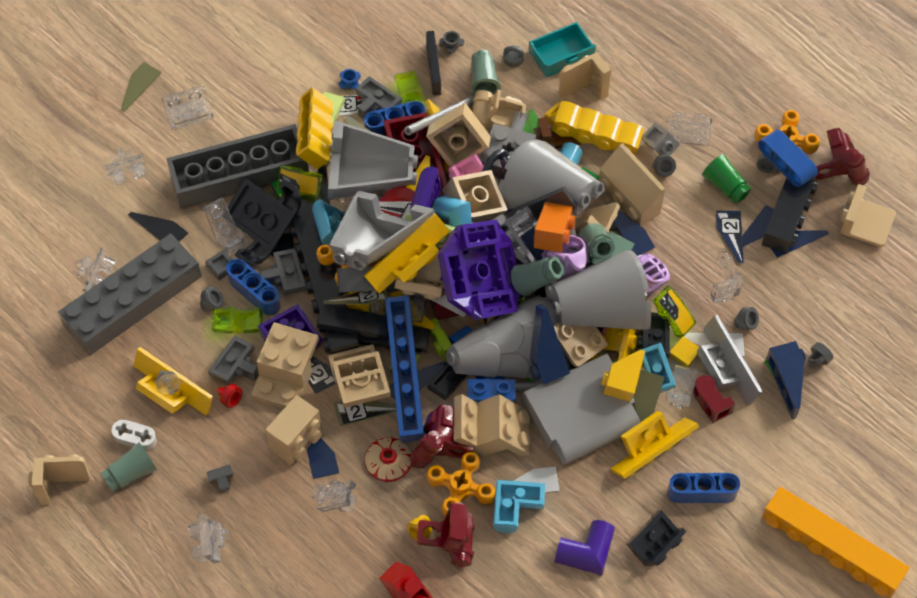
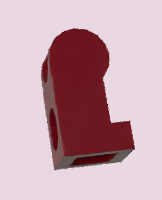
[693,375,735,424]

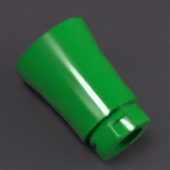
[702,154,752,204]

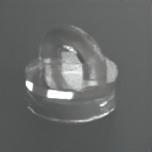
[155,370,180,395]

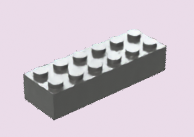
[166,124,309,208]
[58,233,202,355]

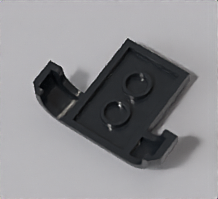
[222,178,301,266]

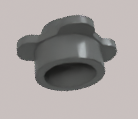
[439,31,464,53]

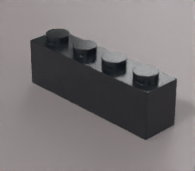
[761,177,819,254]

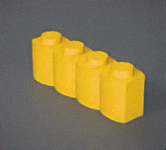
[296,87,333,169]
[552,101,644,156]

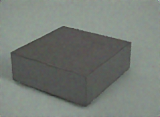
[205,250,232,281]

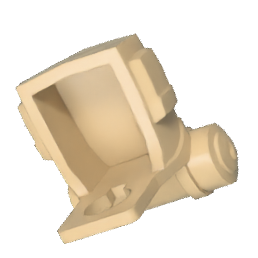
[472,90,526,131]

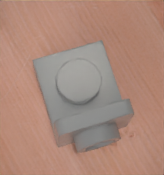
[641,122,679,155]

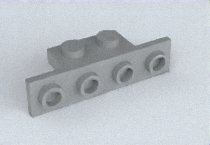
[697,315,763,405]

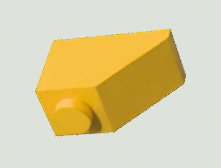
[601,350,645,402]

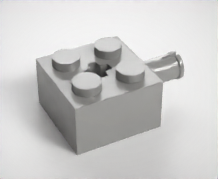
[480,111,536,178]

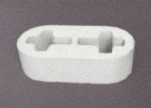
[111,420,157,451]

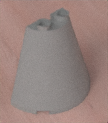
[327,121,418,200]
[499,139,605,215]
[329,190,435,270]
[545,250,651,330]

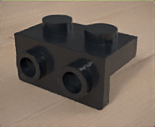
[637,312,670,358]
[626,510,687,566]

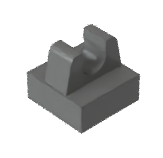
[207,464,233,493]

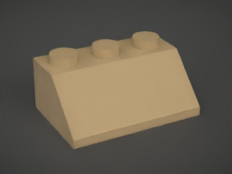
[599,143,665,226]

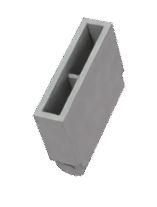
[521,354,640,464]

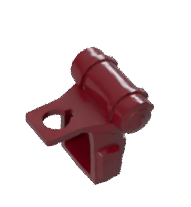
[816,128,870,186]
[410,405,474,469]
[417,503,475,568]

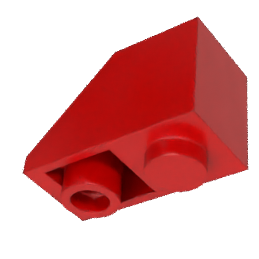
[379,561,433,598]

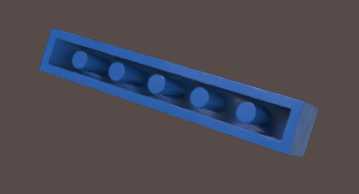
[385,295,425,443]

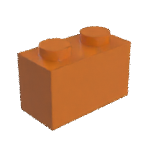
[534,202,576,253]

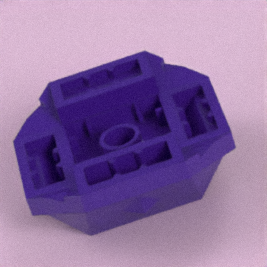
[437,220,520,320]

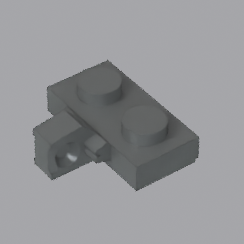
[355,76,402,119]
[261,248,307,295]
[208,336,259,385]

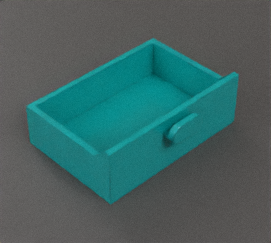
[528,22,596,78]

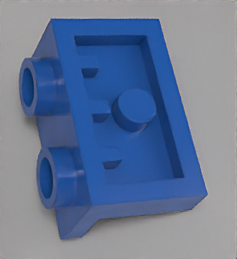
[467,379,516,402]

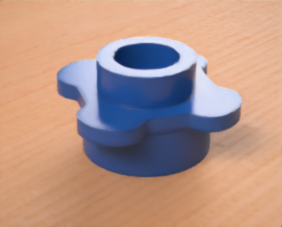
[338,69,361,90]

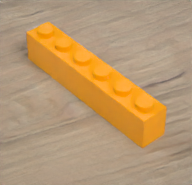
[762,486,910,598]

